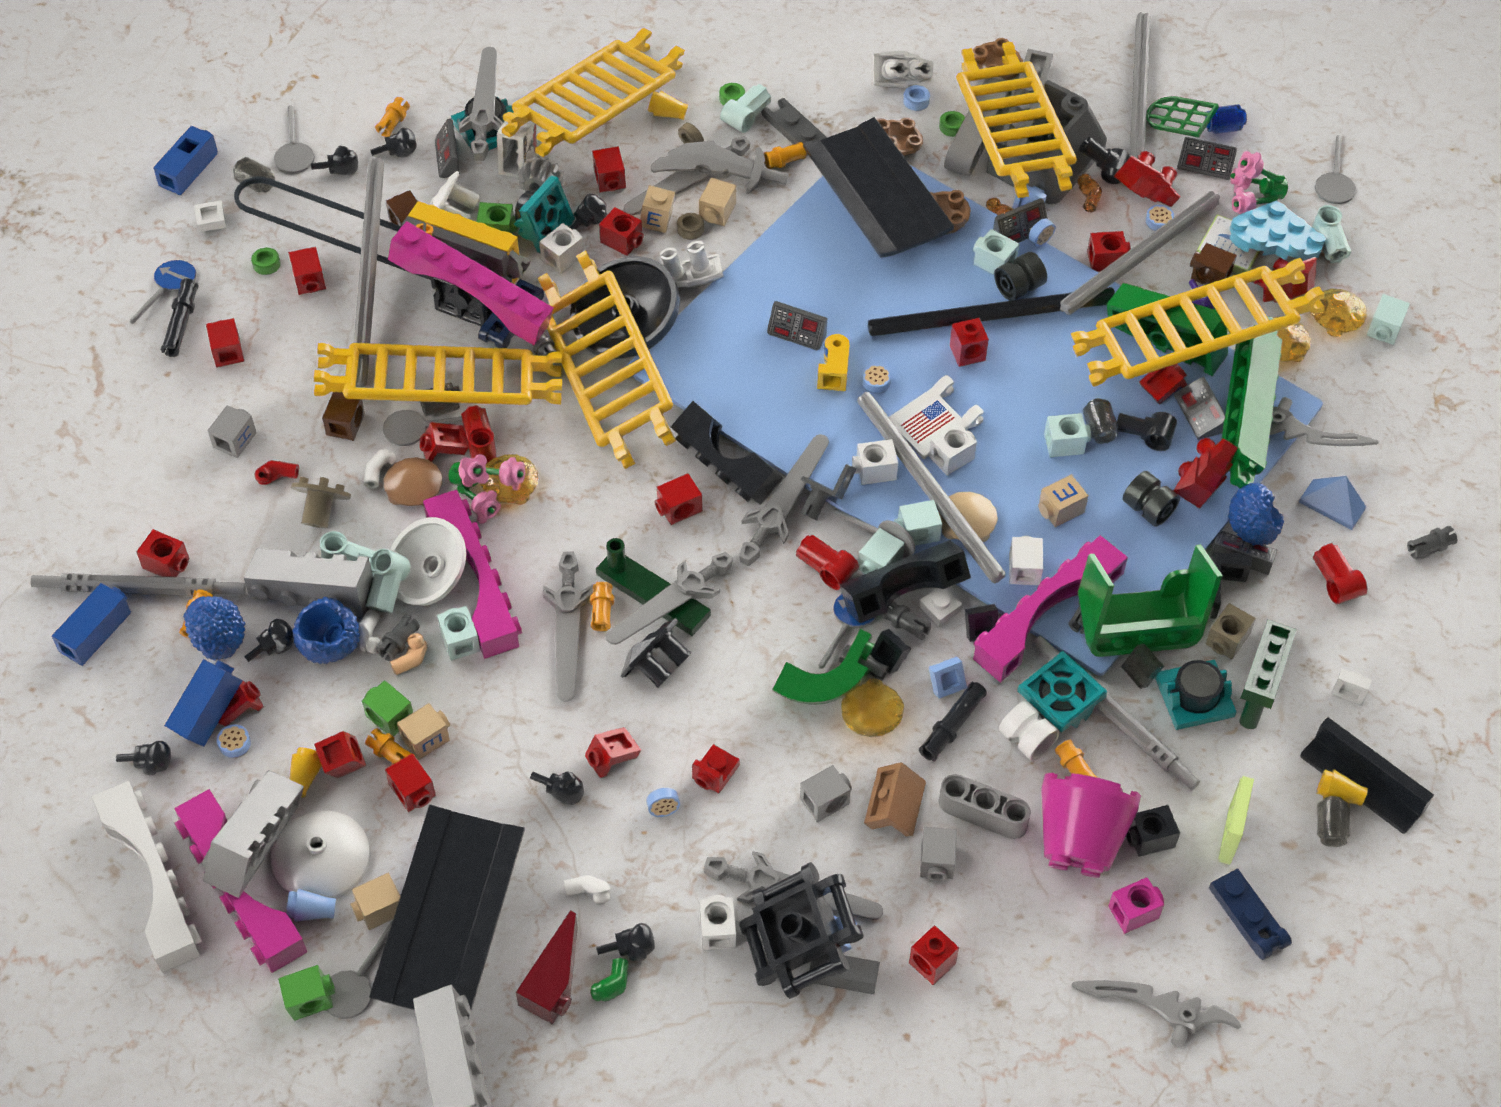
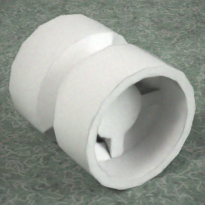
[999,701,1059,761]

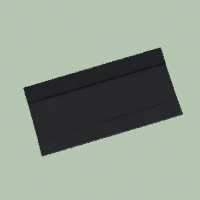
[803,117,954,258]
[369,804,525,1019]

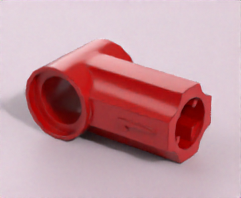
[461,405,496,465]
[796,535,859,590]
[1313,543,1368,604]

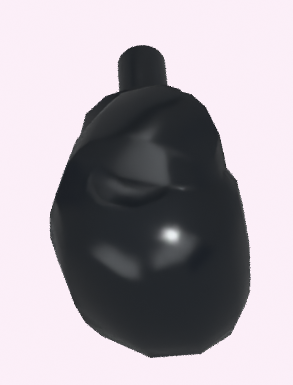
[370,128,417,157]
[311,146,359,175]
[569,193,607,230]
[244,619,294,662]
[116,741,171,775]
[530,771,584,805]
[596,923,655,961]

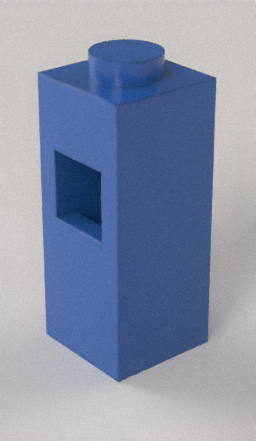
[153,125,218,195]
[51,583,131,666]
[164,659,243,747]

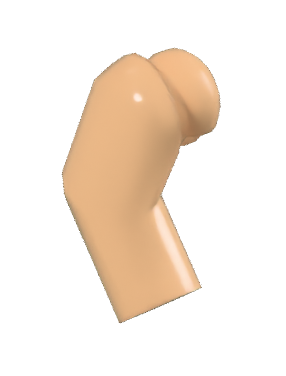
[390,633,427,675]

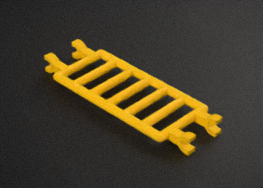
[502,28,685,157]
[956,42,1077,198]
[537,250,676,469]
[1071,258,1324,387]
[314,343,562,405]

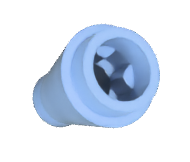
[286,889,336,922]

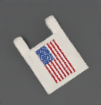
[889,375,984,459]

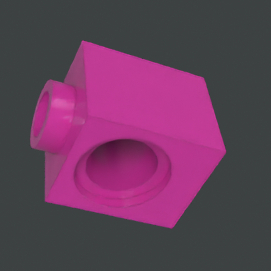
[1108,877,1164,934]

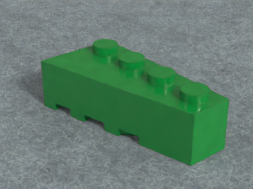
[1107,283,1228,377]

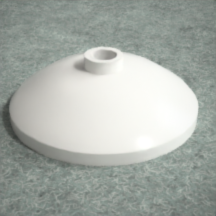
[390,517,466,606]
[271,810,370,898]

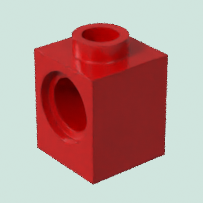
[592,146,626,193]
[599,207,644,256]
[1087,231,1131,272]
[288,246,326,295]
[206,318,245,368]
[949,318,989,367]
[654,473,703,525]
[136,529,190,577]
[314,731,367,778]
[385,753,436,813]
[909,925,959,985]

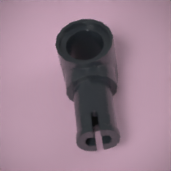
[1079,137,1130,185]
[1115,412,1177,451]

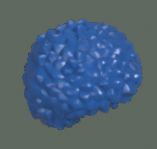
[1228,482,1284,546]
[183,596,246,661]
[293,596,360,664]

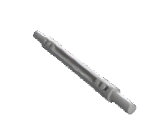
[31,573,246,596]
[1033,636,1200,791]

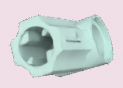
[720,84,771,133]
[1312,205,1351,263]
[320,531,376,576]
[366,548,411,613]

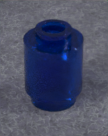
[1205,104,1247,134]

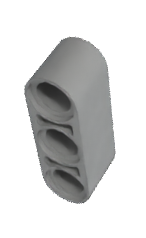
[938,774,1031,839]

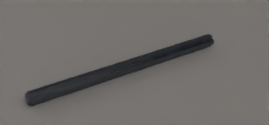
[867,287,1115,336]

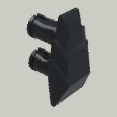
[621,618,692,688]

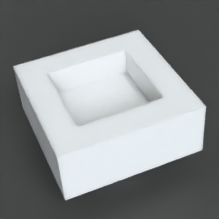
[194,200,227,232]
[919,588,963,627]
[1332,669,1372,705]

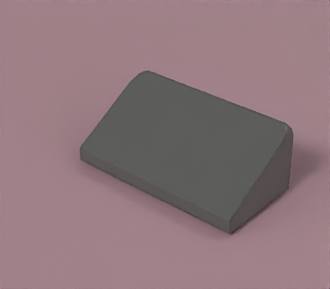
[809,953,880,995]

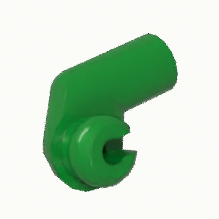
[590,958,629,1002]

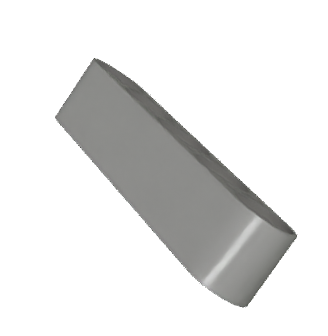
[944,77,1012,176]

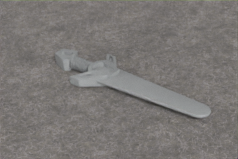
[459,47,503,161]
[624,136,750,215]
[739,434,829,566]
[543,551,593,702]
[605,552,733,645]
[704,851,883,920]

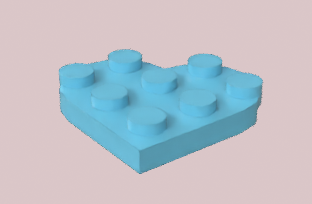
[1230,200,1326,261]

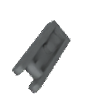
[761,98,827,155]

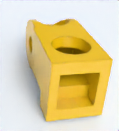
[817,334,850,391]

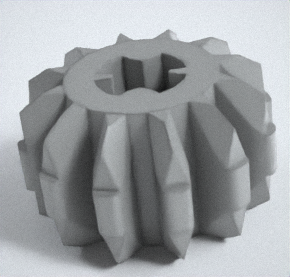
[518,156,565,192]

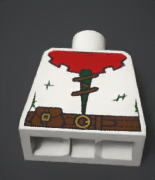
[497,121,537,178]

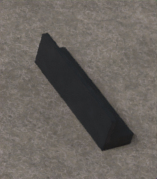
[1300,717,1434,834]

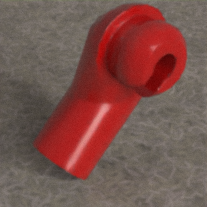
[254,460,299,485]

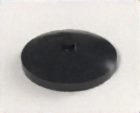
[570,256,680,359]

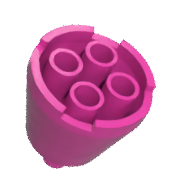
[1041,773,1141,878]

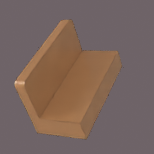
[864,762,926,837]

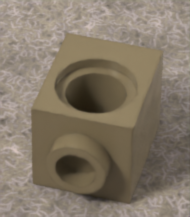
[1205,603,1256,659]

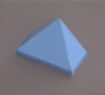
[1299,476,1366,530]

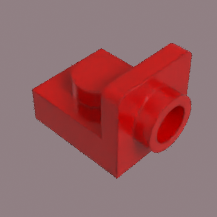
[1139,364,1187,405]
[420,422,469,462]
[218,681,264,727]
[585,727,641,778]
[692,744,740,794]

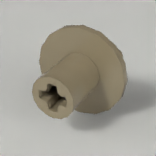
[291,477,351,528]

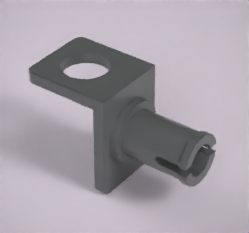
[800,464,856,521]

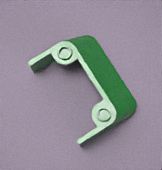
[1078,544,1223,657]

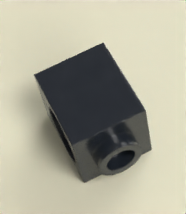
[1126,805,1180,857]

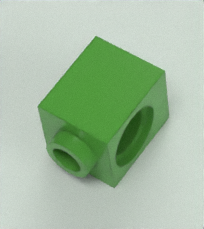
[476,202,518,235]
[361,680,413,737]
[278,965,335,1021]

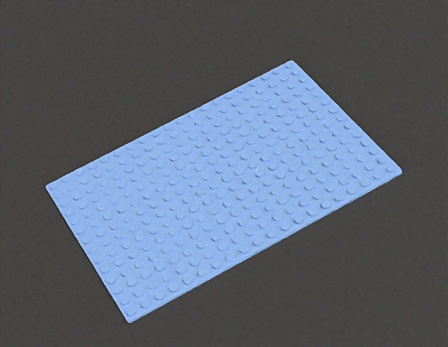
[626,165,1323,676]

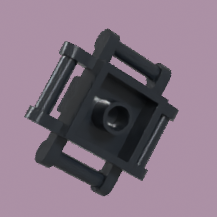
[739,862,864,999]

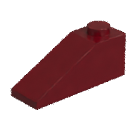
[516,910,578,1025]

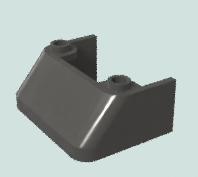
[986,80,1107,204]

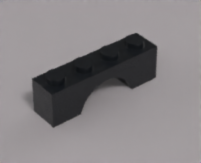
[670,401,783,505]
[840,540,971,623]

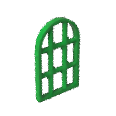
[1146,96,1219,138]

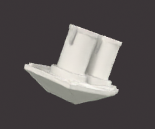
[873,51,933,88]
[430,171,480,219]
[660,241,724,288]

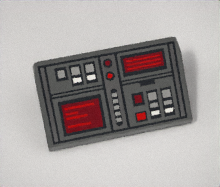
[435,119,460,178]
[1177,137,1237,180]
[993,198,1048,243]
[767,301,828,350]
[1174,377,1225,440]
[1211,531,1278,575]

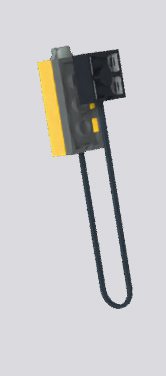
[234,176,531,327]

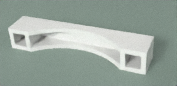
[92,781,202,973]

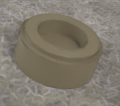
[678,122,704,144]
[677,213,704,240]

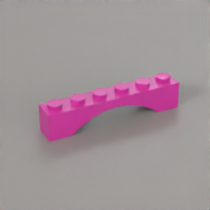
[388,221,554,345]
[423,489,522,659]
[973,535,1128,683]
[174,789,307,973]

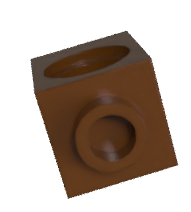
[386,190,418,226]
[1190,243,1237,285]
[322,392,365,441]

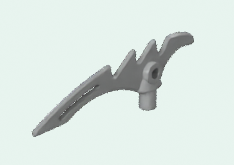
[1270,397,1379,446]
[1072,980,1241,1047]

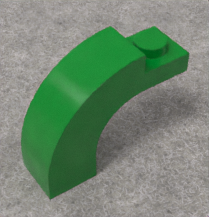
[772,629,875,705]

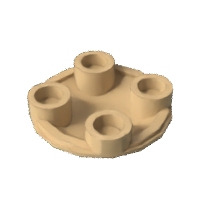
[938,492,998,542]

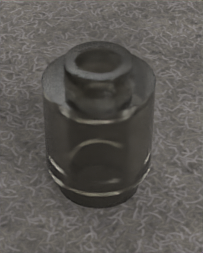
[233,157,275,193]
[420,382,461,418]
[1083,398,1118,444]
[1317,796,1350,847]

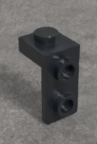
[1210,552,1252,619]

